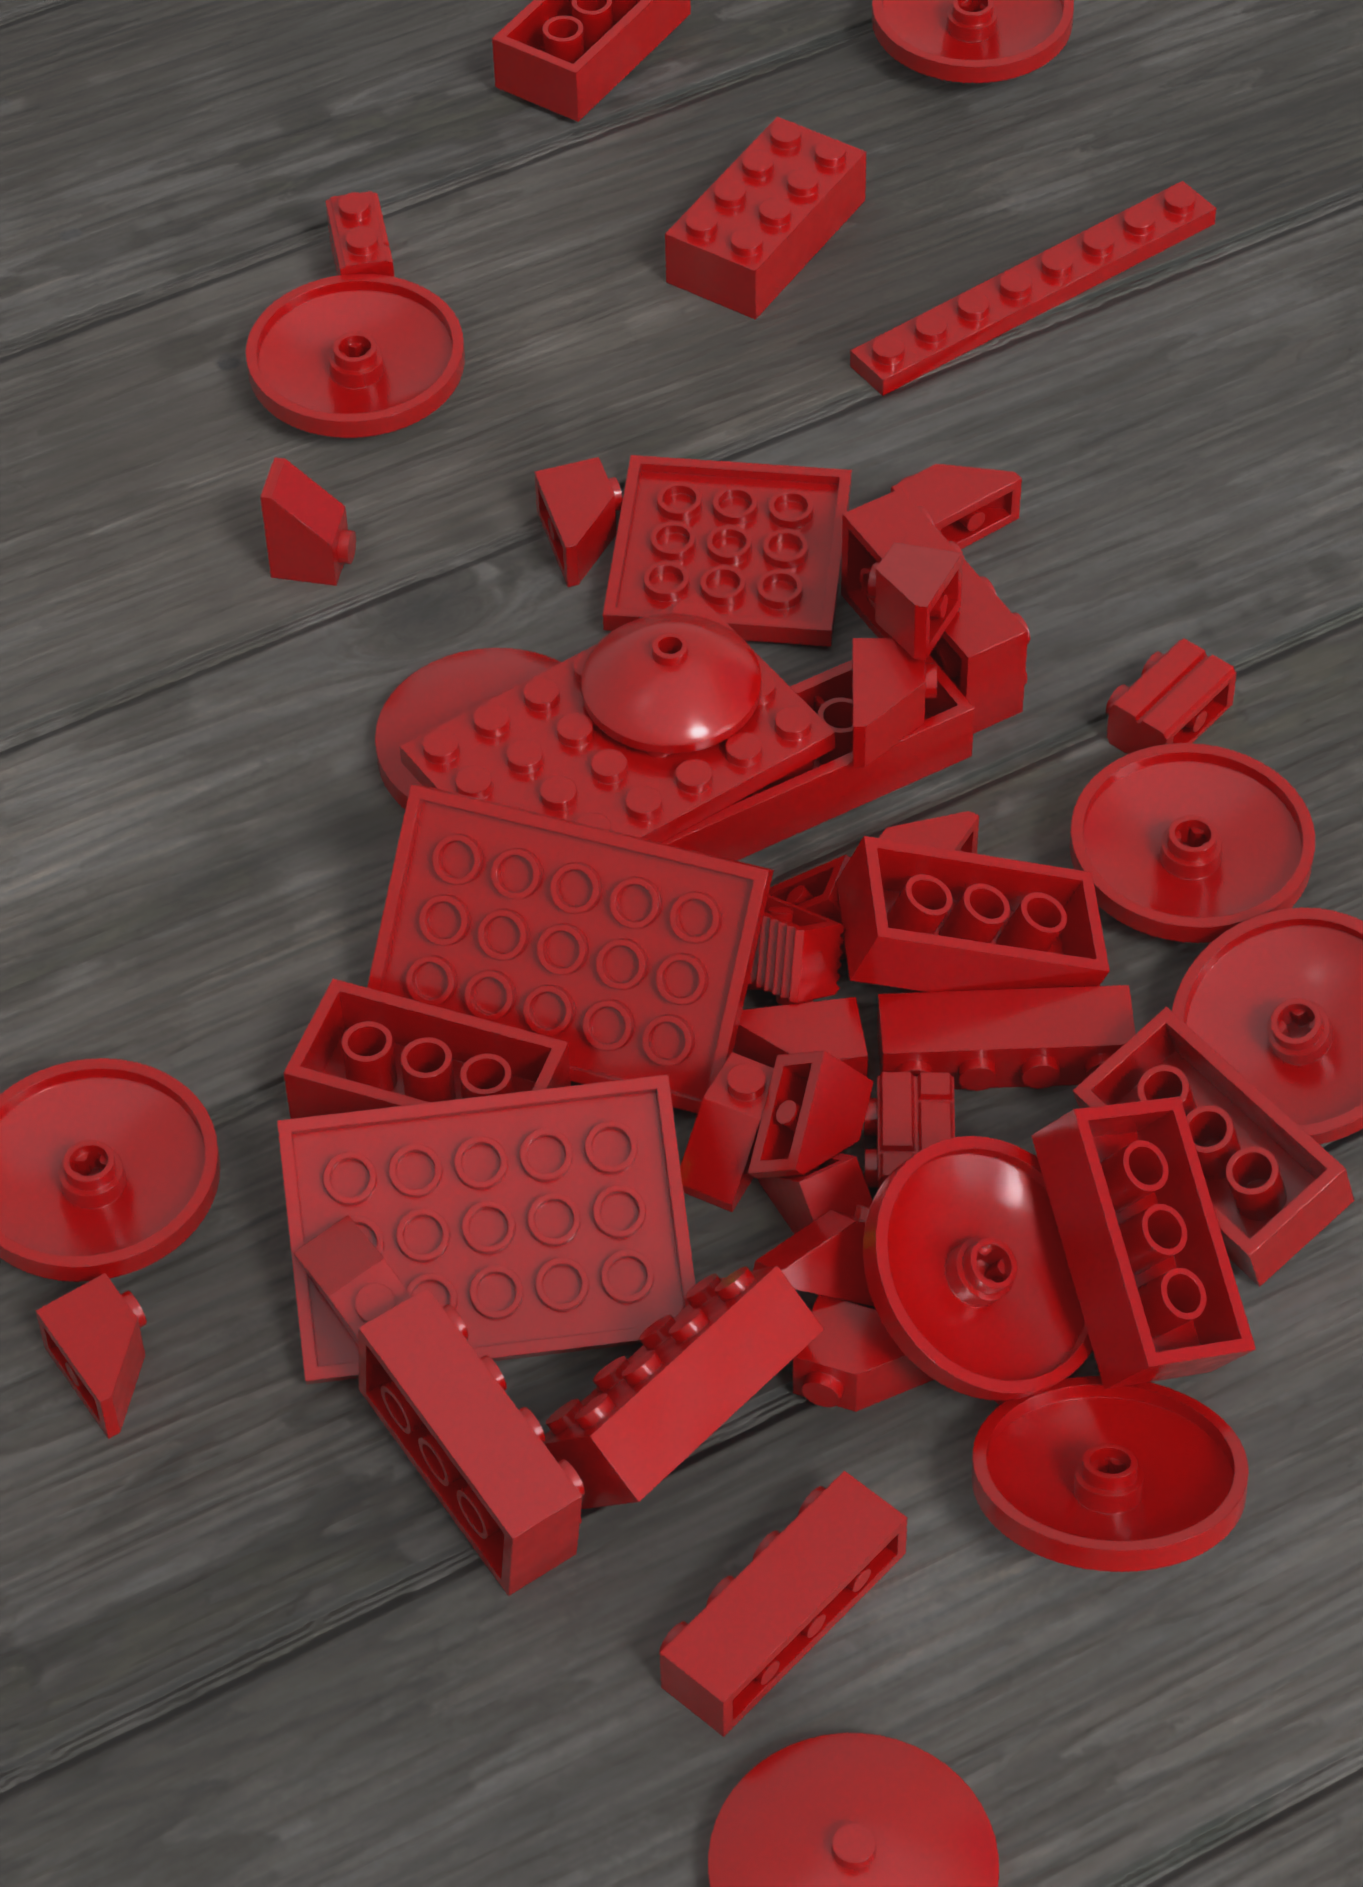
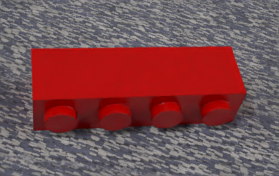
[877,985,1135,1091]
[659,1471,908,1737]

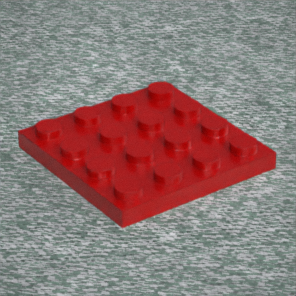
[603,455,852,646]

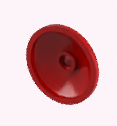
[581,613,762,754]

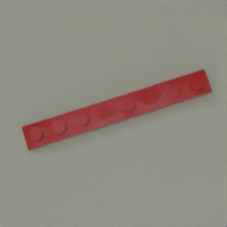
[850,181,1216,396]

